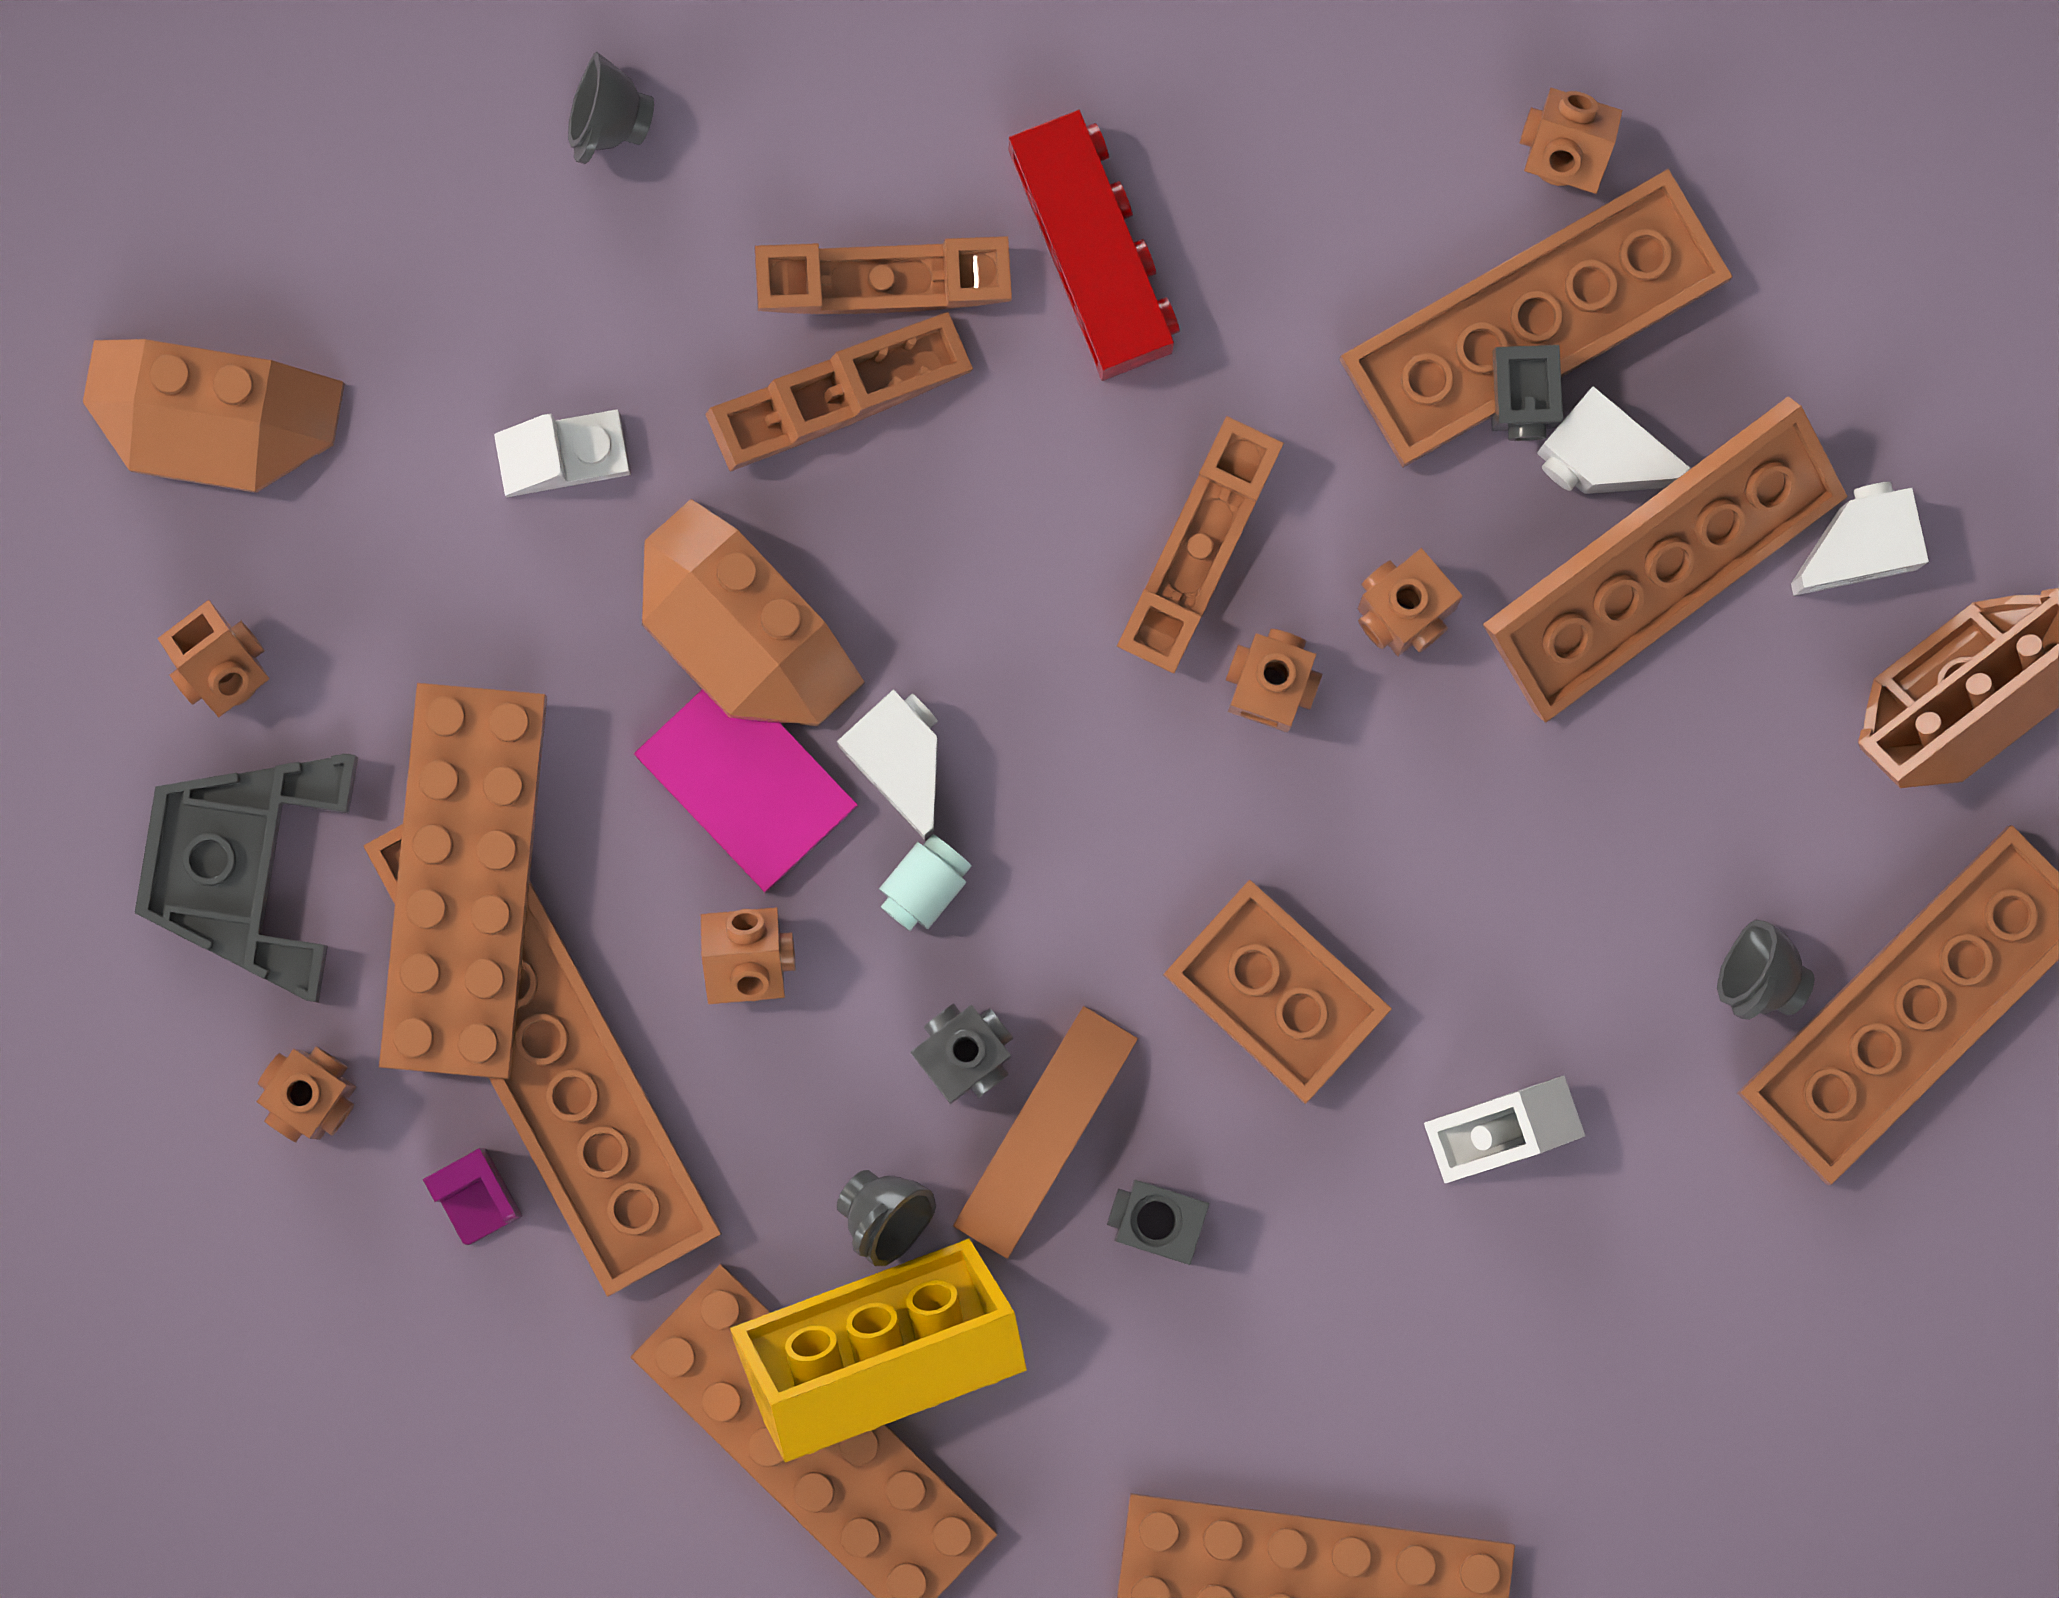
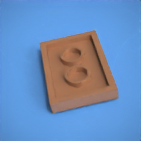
[1163,879,1392,1104]

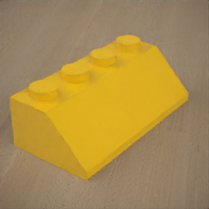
[730,1238,1027,1463]

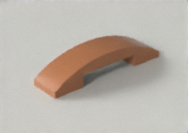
[754,236,1012,314]
[1117,416,1284,674]
[953,1006,1138,1259]

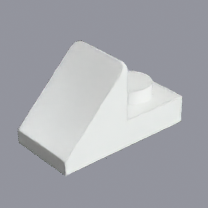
[494,409,631,498]

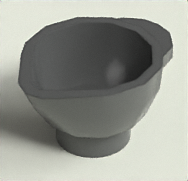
[568,52,654,164]
[1717,919,1815,1020]
[837,1170,936,1266]

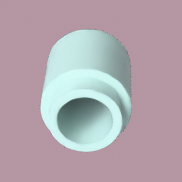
[879,834,972,931]

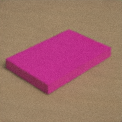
[633,689,858,894]

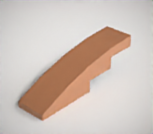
[705,312,973,472]

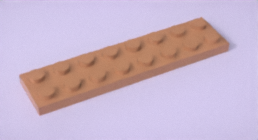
[363,824,722,1297]

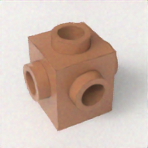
[1519,87,1623,194]
[1357,548,1463,657]
[158,600,270,718]
[1225,629,1322,733]
[700,907,796,1004]
[256,1046,356,1142]

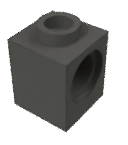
[1107,1180,1210,1265]

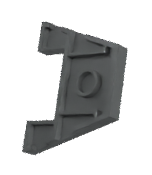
[135,754,358,1003]

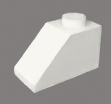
[1537,386,1691,494]
[1791,482,1929,596]
[837,689,938,840]
[1424,1075,1585,1183]

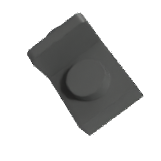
[1491,345,1563,441]

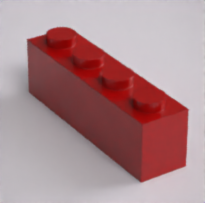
[1008,109,1180,381]

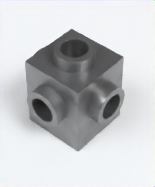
[910,1003,1013,1105]

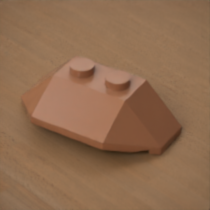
[83,339,345,493]
[642,499,865,726]
[1858,588,2059,788]

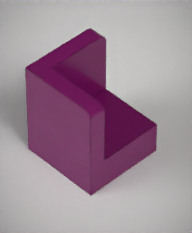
[422,1148,522,1245]

